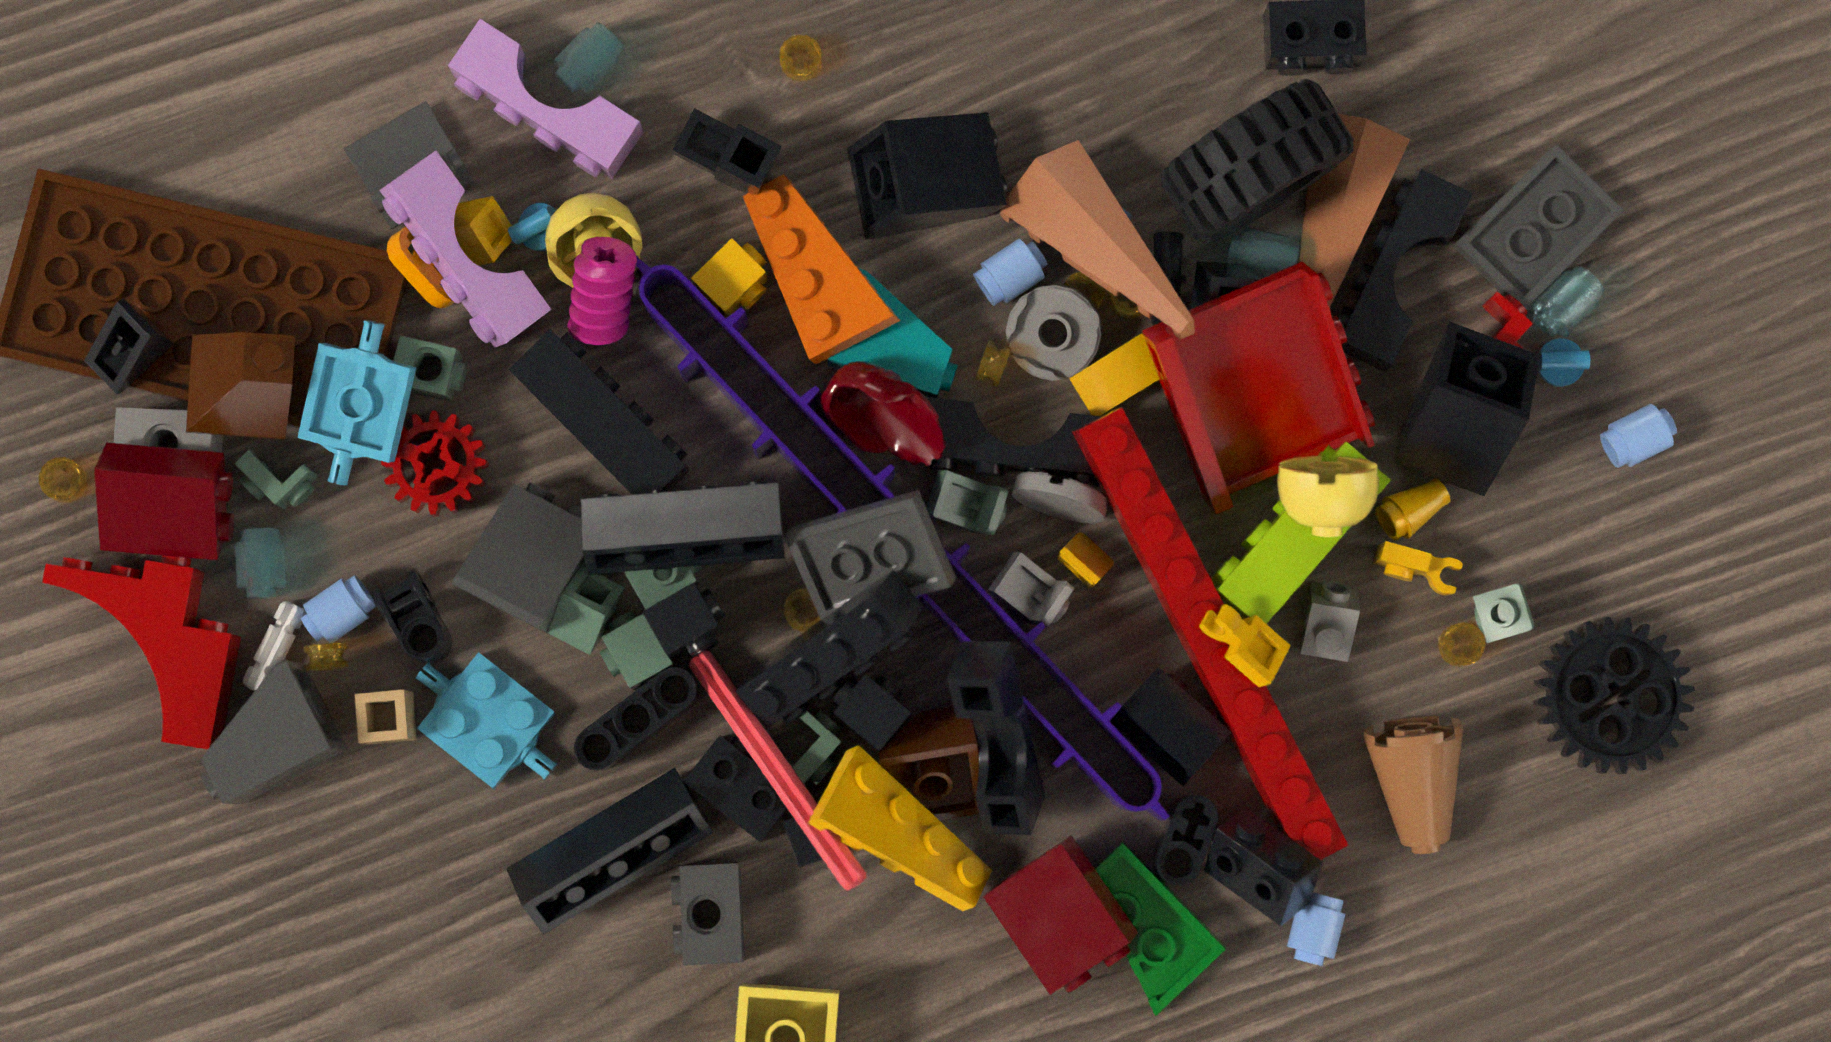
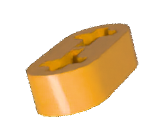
[387,227,455,309]

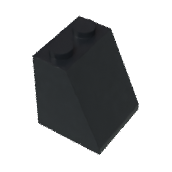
[847,112,1007,240]
[1394,321,1541,496]

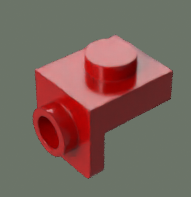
[1482,292,1533,348]

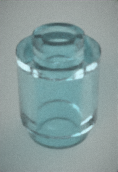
[554,22,625,93]
[1226,227,1300,279]
[1532,266,1604,337]
[235,528,286,599]

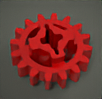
[381,410,489,517]

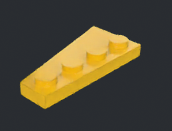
[808,745,992,911]

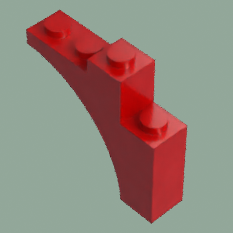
[42,556,241,750]

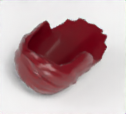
[820,361,946,466]

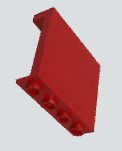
[1142,261,1375,514]

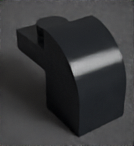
[672,108,781,195]

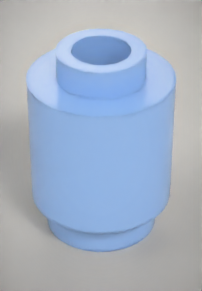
[973,238,1048,306]
[1600,404,1677,468]
[301,575,377,644]
[1287,892,1346,966]

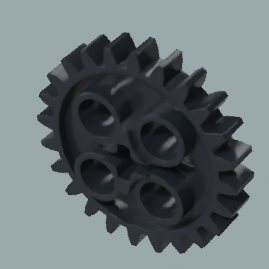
[1533,617,1695,775]

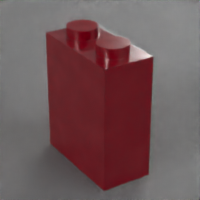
[94,442,234,560]
[983,835,1138,995]

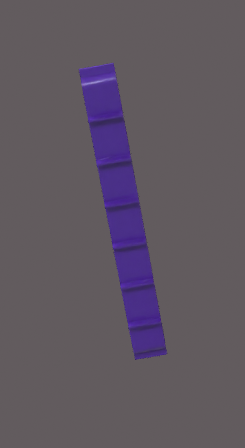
[635,256,1170,821]

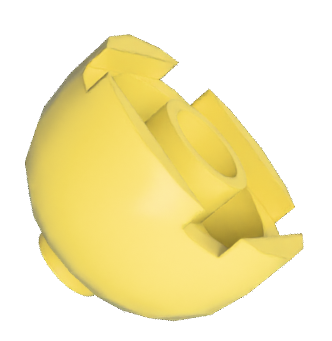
[545,193,643,288]
[1278,456,1379,537]

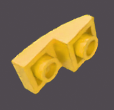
[1069,333,1159,416]

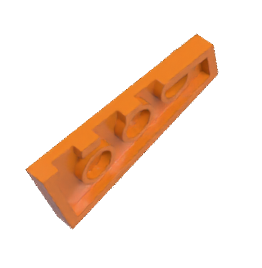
[743,174,900,364]

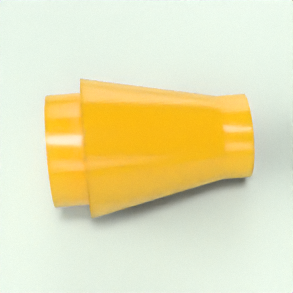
[1375,478,1450,541]

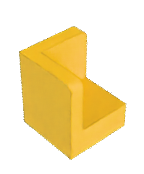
[454,196,512,266]

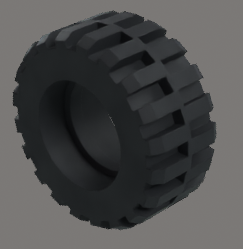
[1161,79,1353,244]

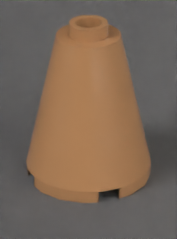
[1364,716,1463,854]

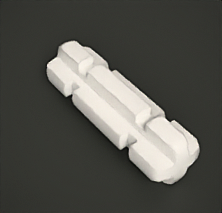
[242,601,306,691]

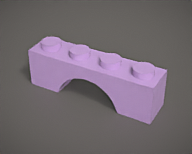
[448,19,644,179]
[380,151,552,348]

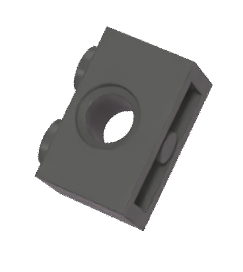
[671,863,745,965]

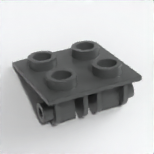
[344,101,474,230]

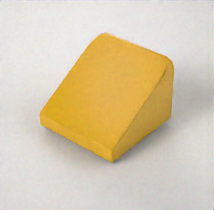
[1057,532,1114,588]

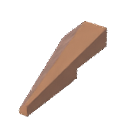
[1298,114,1410,308]
[1000,140,1195,340]

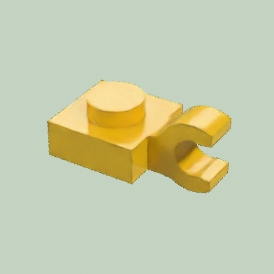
[1373,541,1463,595]
[1200,604,1291,687]

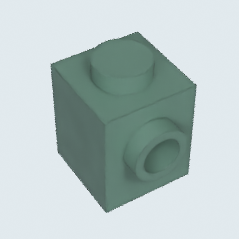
[547,565,625,655]
[624,566,702,610]
[600,611,676,690]

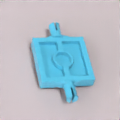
[297,320,417,486]
[416,652,558,790]

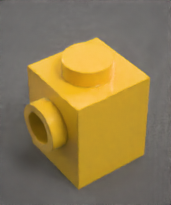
[691,238,768,318]

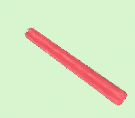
[689,650,866,891]

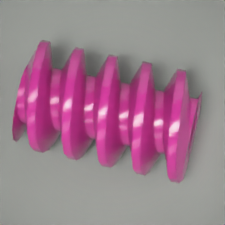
[567,237,637,345]

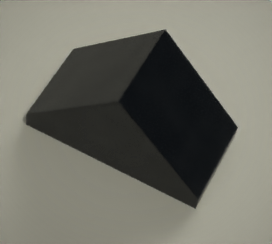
[84,298,174,394]

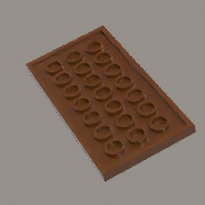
[0,168,407,428]

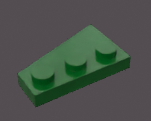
[1095,841,1226,1017]

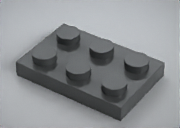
[1453,144,1624,308]
[783,490,956,620]

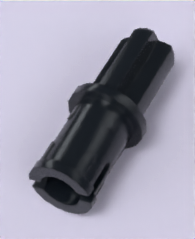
[1151,231,1186,325]

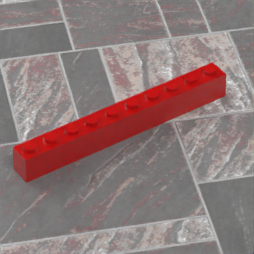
[1072,408,1348,860]

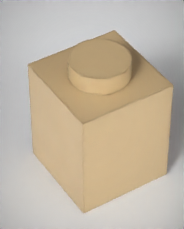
[355,690,417,745]

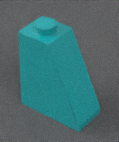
[827,268,958,398]

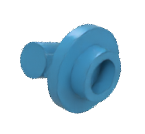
[508,203,557,251]
[1538,338,1590,387]

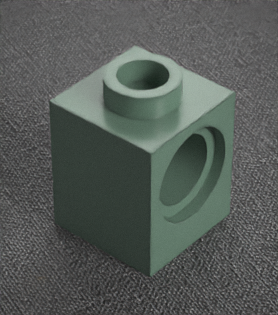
[394,335,468,402]

